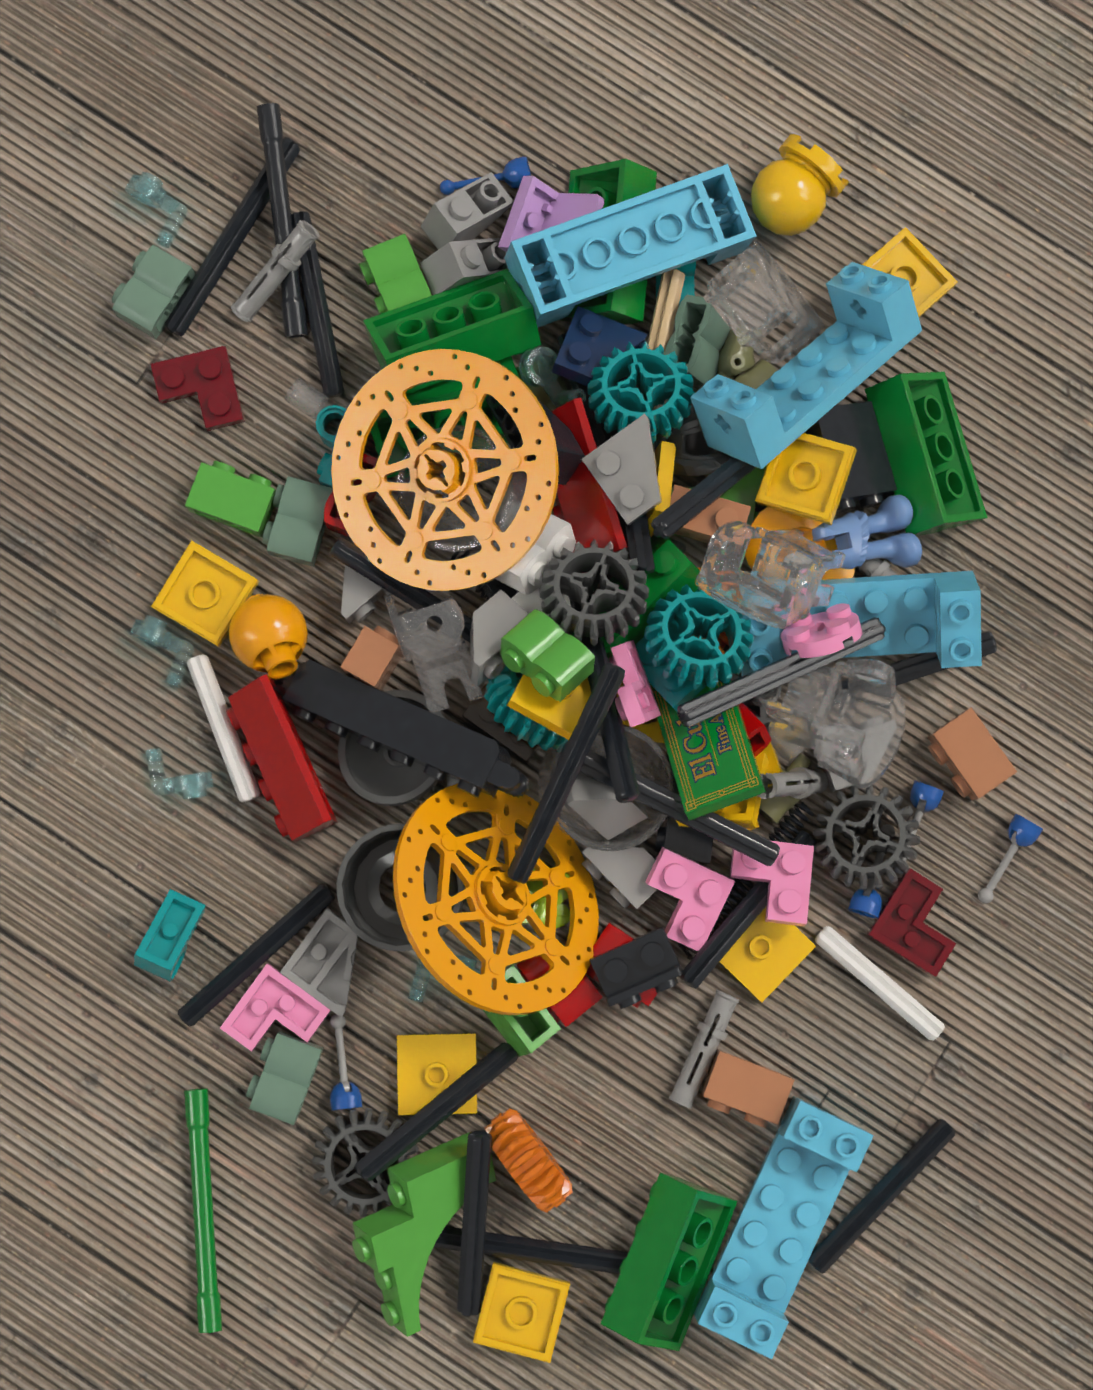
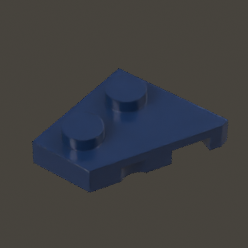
[551,306,647,387]

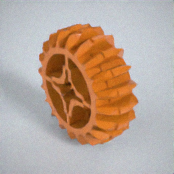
[484,1109,573,1212]

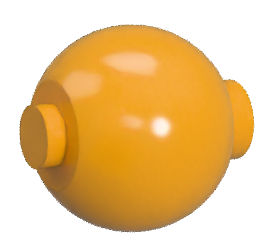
[229,594,308,679]

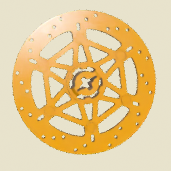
[331,349,559,591]
[393,783,599,1015]

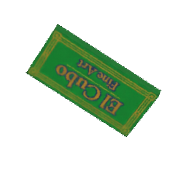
[650,680,766,821]

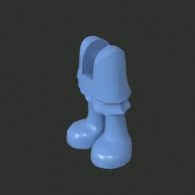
[812,495,922,569]

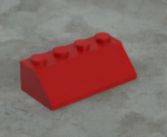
[548,397,627,573]
[226,674,338,842]

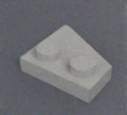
[582,414,662,525]
[280,908,359,1017]

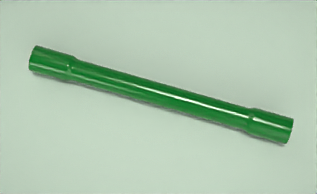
[184,1088,222,1333]

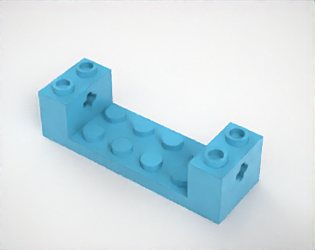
[504,164,756,327]
[690,262,922,469]
[736,571,982,676]
[694,1096,874,1359]

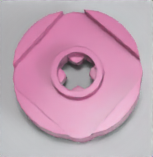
[781,603,862,658]

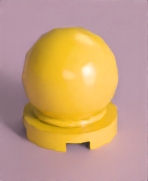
[751,134,849,236]

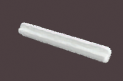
[187,654,260,802]
[815,926,945,1041]

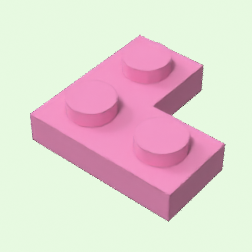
[609,640,661,727]
[730,841,814,926]
[645,846,735,951]
[220,963,331,1052]

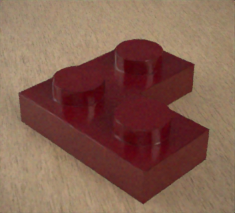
[150,346,245,431]
[867,868,957,977]

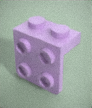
[498,176,604,252]

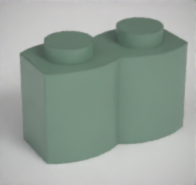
[112,245,195,339]
[664,295,731,386]
[262,476,333,567]
[245,1031,324,1125]

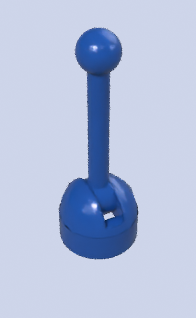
[440,156,531,195]

